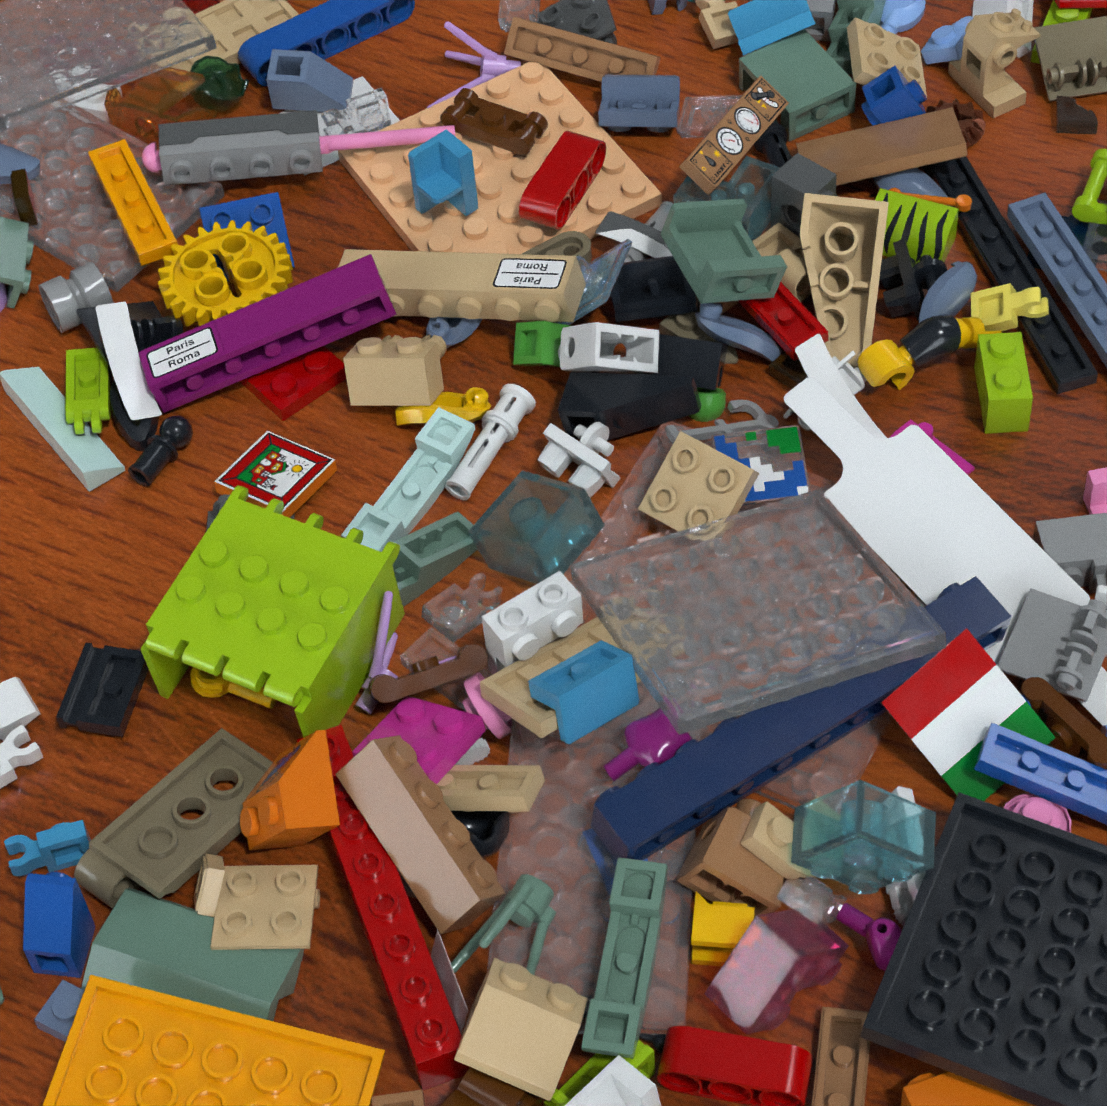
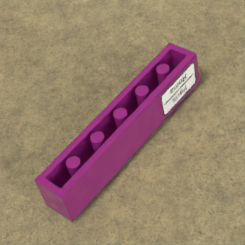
[138,254,397,413]

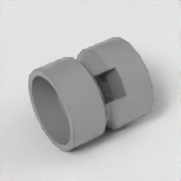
[38,261,114,333]

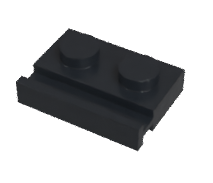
[56,642,149,737]

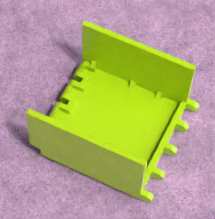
[140,485,405,737]

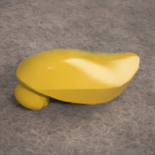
[395,387,491,426]

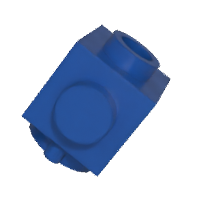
[861,65,927,126]

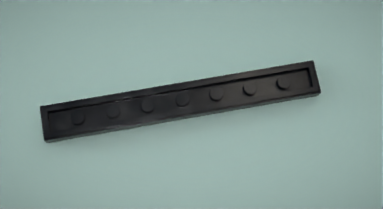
[923,157,1098,394]

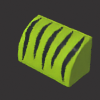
[875,188,959,264]

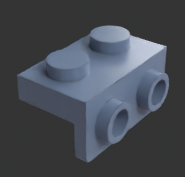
[598,74,680,132]

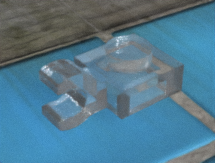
[498,0,540,32]

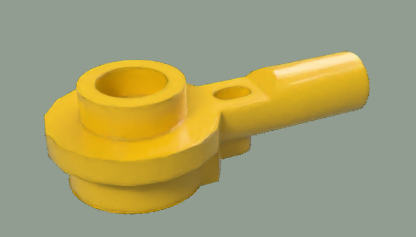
[190,665,277,709]

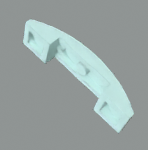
[341,407,475,552]

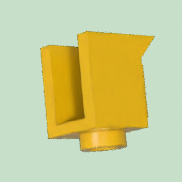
[691,891,764,969]

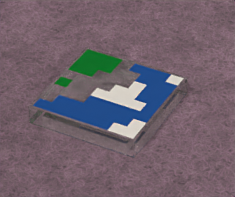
[712,425,811,513]

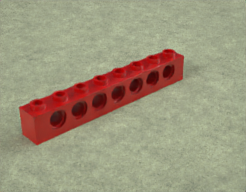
[297,725,470,1091]

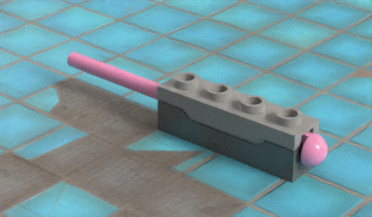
[142,110,455,186]

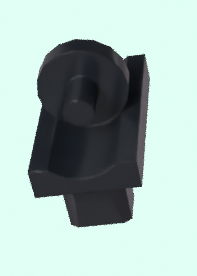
[880,238,947,322]

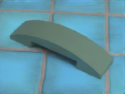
[581,857,668,1059]

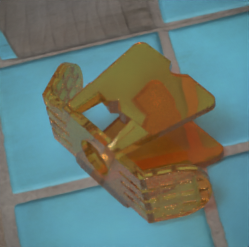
[104,64,217,149]

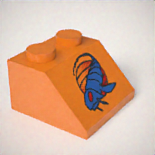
[240,730,340,850]

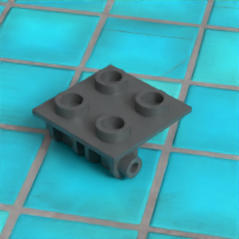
[535,0,617,45]

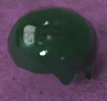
[186,55,249,112]

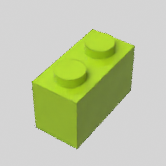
[974,332,1033,434]

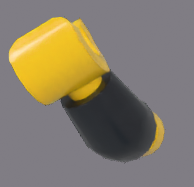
[857,314,1002,390]

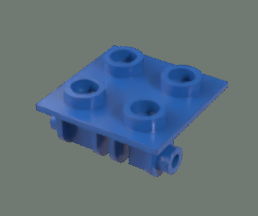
[199,192,295,282]

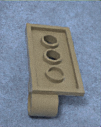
[74,728,273,909]

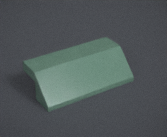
[81,888,304,1021]

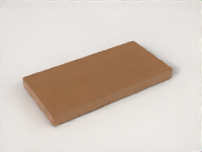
[796,107,968,186]

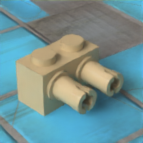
[343,335,447,406]

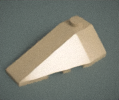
[800,193,889,368]

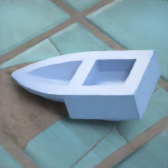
[921,16,973,64]

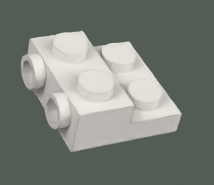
[481,571,584,674]

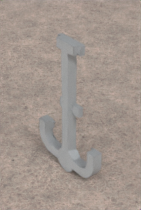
[665,400,780,454]

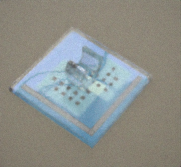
[555,239,633,325]

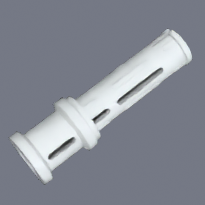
[445,383,536,500]

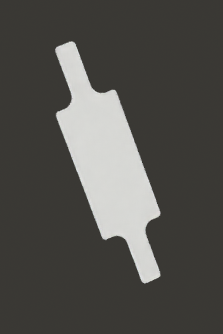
[784,377,1107,726]

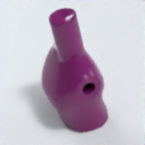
[603,702,692,782]
[836,903,902,971]

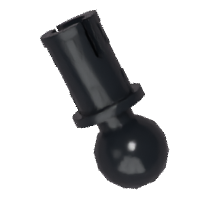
[128,416,193,487]

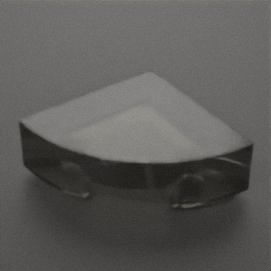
[1056,95,1098,134]

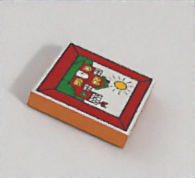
[214,431,337,518]

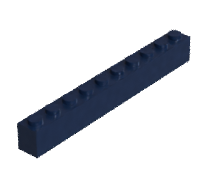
[591,576,1012,860]

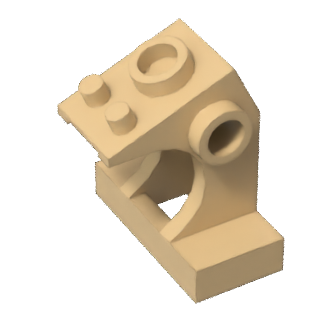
[948,9,1040,119]

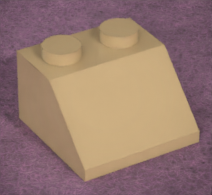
[454,958,588,1101]

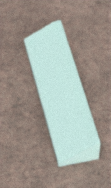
[0,367,126,492]

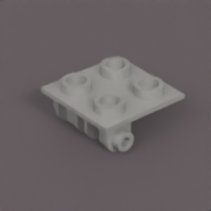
[998,588,1107,703]

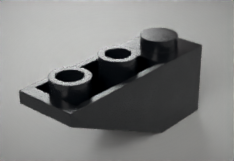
[557,372,702,441]

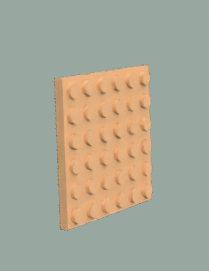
[338,62,662,254]

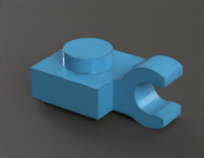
[4,820,91,876]

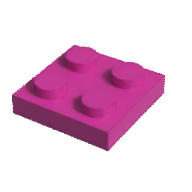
[352,696,485,784]

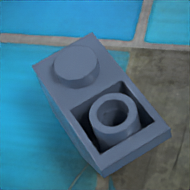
[266,49,354,113]

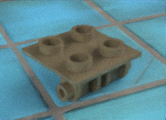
[1034,16,1107,102]

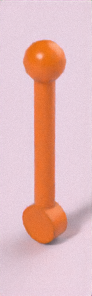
[889,188,972,212]

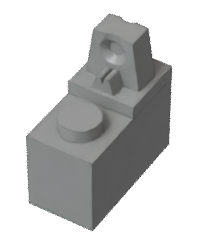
[1033,513,1107,593]

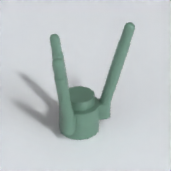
[451,874,556,975]

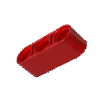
[519,130,607,230]
[656,1025,813,1106]

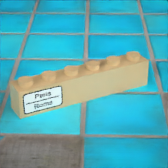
[338,249,586,322]

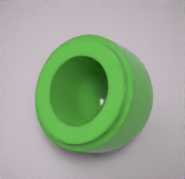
[689,387,726,422]

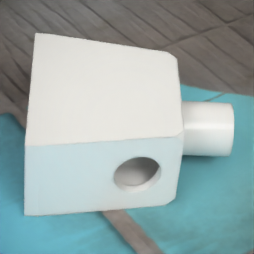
[558,322,659,374]

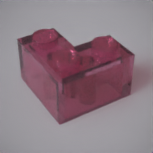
[704,907,849,1034]

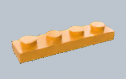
[88,139,178,266]

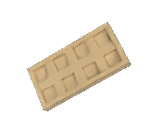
[137,0,299,94]
[480,602,686,738]

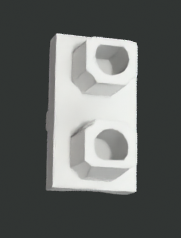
[537,422,621,499]

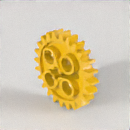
[158,220,293,326]

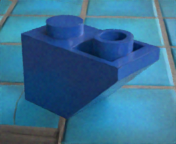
[23,872,96,978]

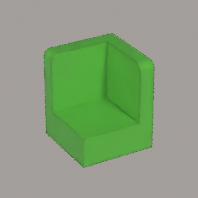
[513,321,571,367]

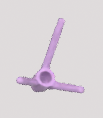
[427,21,521,108]
[355,591,456,715]

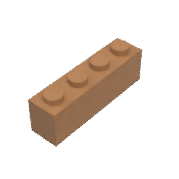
[336,735,506,934]

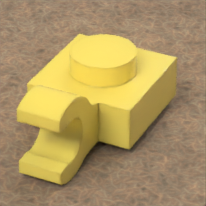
[971,283,1049,331]

